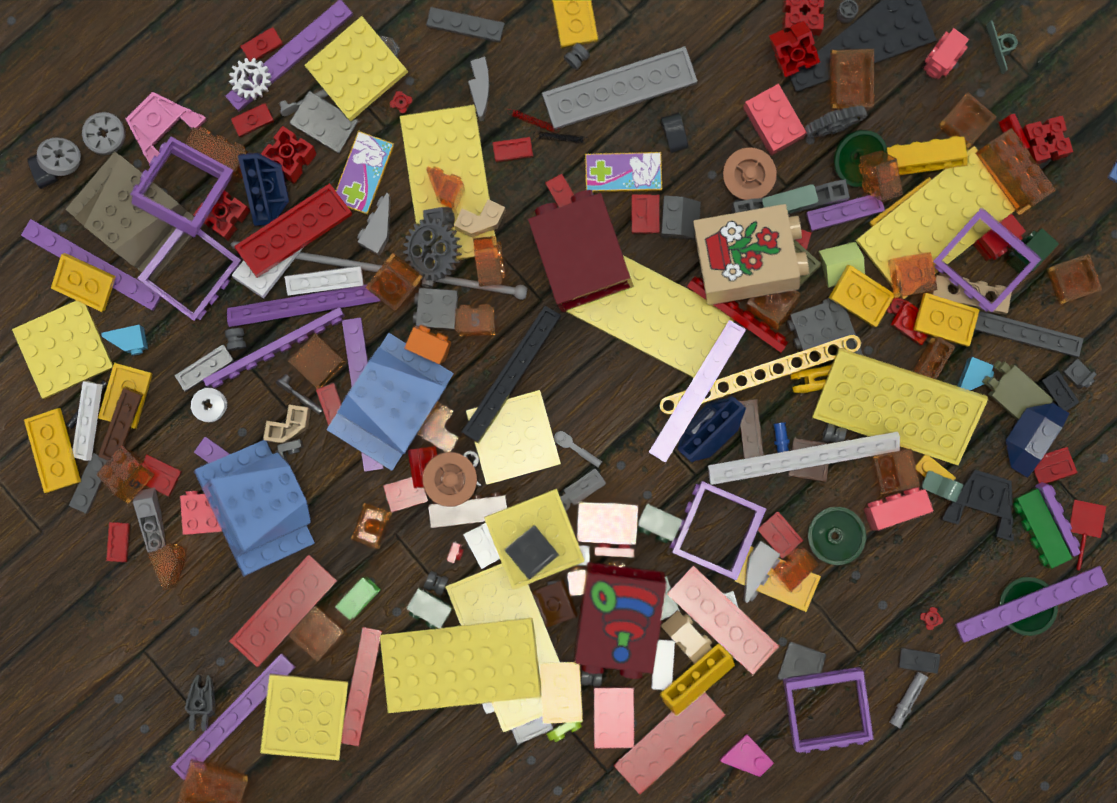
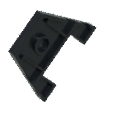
[940,470,1014,541]

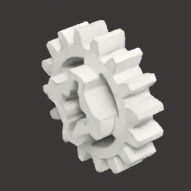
[229,58,272,100]

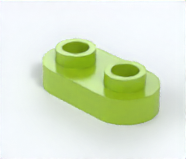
[546,719,583,742]

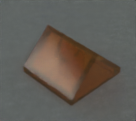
[351,503,392,549]

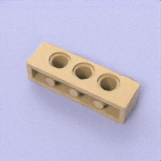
[930,273,1012,316]

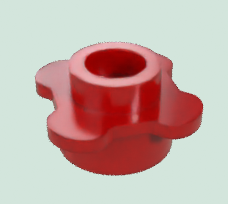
[390,91,412,113]
[887,296,907,314]
[920,607,943,630]

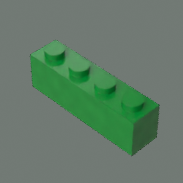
[1013,489,1072,569]

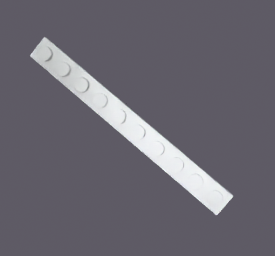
[708,432,900,485]

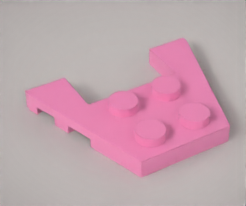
[126,92,207,167]

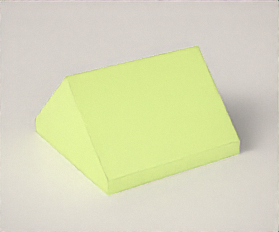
[818,242,865,288]

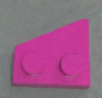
[720,734,774,777]

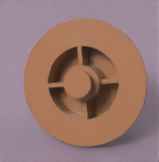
[723,148,777,200]
[423,452,477,507]

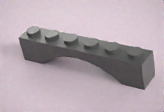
[731,179,850,214]

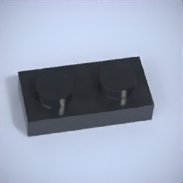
[1040,370,1079,411]
[898,648,940,674]

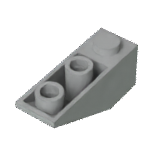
[357,193,391,256]
[133,488,167,552]
[743,541,780,603]

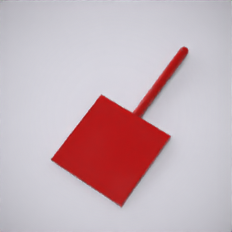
[1070,500,1107,571]

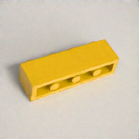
[887,136,967,177]
[660,643,735,716]

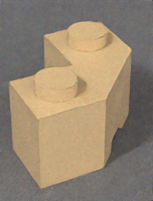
[454,199,506,238]
[263,405,311,444]
[661,611,712,664]

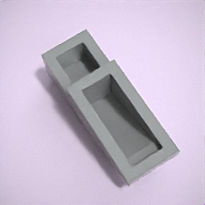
[468,57,489,121]

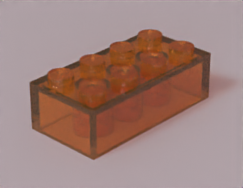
[975,128,1056,215]

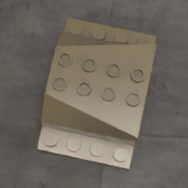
[65,152,194,282]

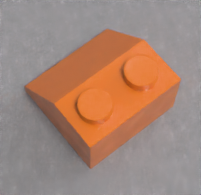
[404,325,451,364]

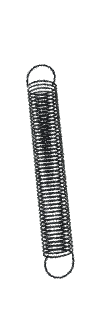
[533,131,589,144]

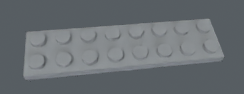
[542,46,698,130]

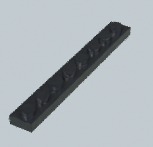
[462,306,561,444]

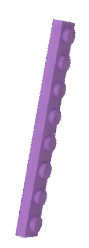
[226,0,353,112]
[21,219,162,311]
[227,283,380,327]
[203,307,345,388]
[342,318,384,472]
[955,566,1108,642]
[171,654,296,781]

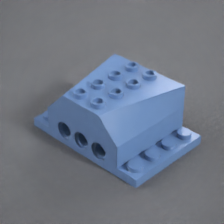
[327,333,454,471]
[194,440,315,576]

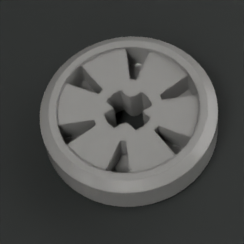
[82,112,126,155]
[37,138,81,176]

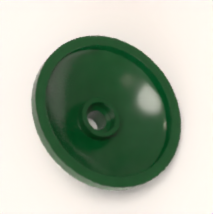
[834,130,888,187]
[808,507,866,565]
[999,577,1058,636]

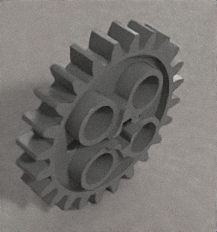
[805,105,868,138]
[403,218,462,281]

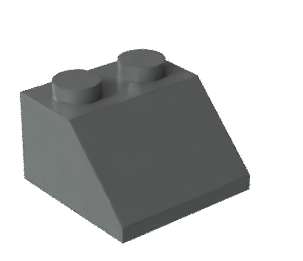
[660,196,701,240]

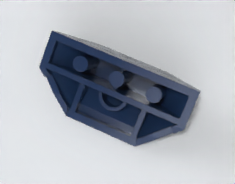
[238,153,289,226]
[677,396,746,462]
[1005,403,1070,478]

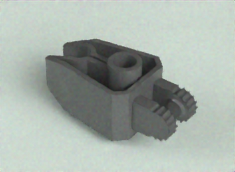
[185,675,215,731]

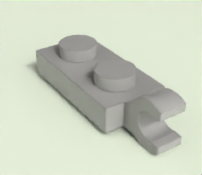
[560,469,606,511]

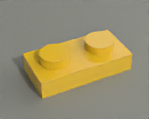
[913,454,956,480]

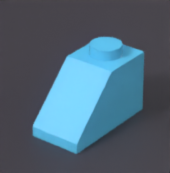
[101,325,148,355]
[957,357,994,391]

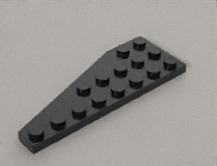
[789,0,936,93]

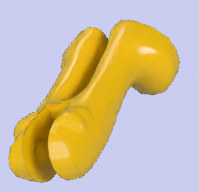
[791,359,835,393]

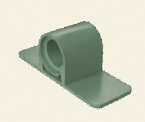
[987,20,1018,74]
[762,184,818,213]
[922,471,963,503]

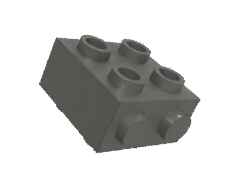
[413,288,458,331]
[787,302,839,352]

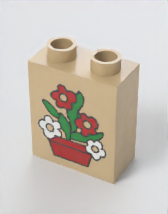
[694,204,809,305]

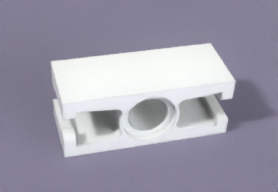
[651,639,675,690]

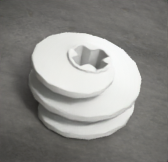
[191,388,227,422]

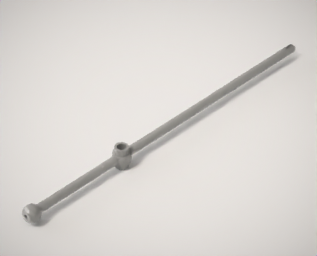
[231,241,527,300]

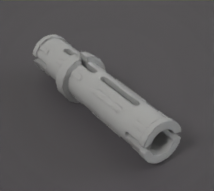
[890,671,928,728]

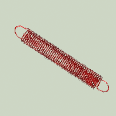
[507,109,558,133]

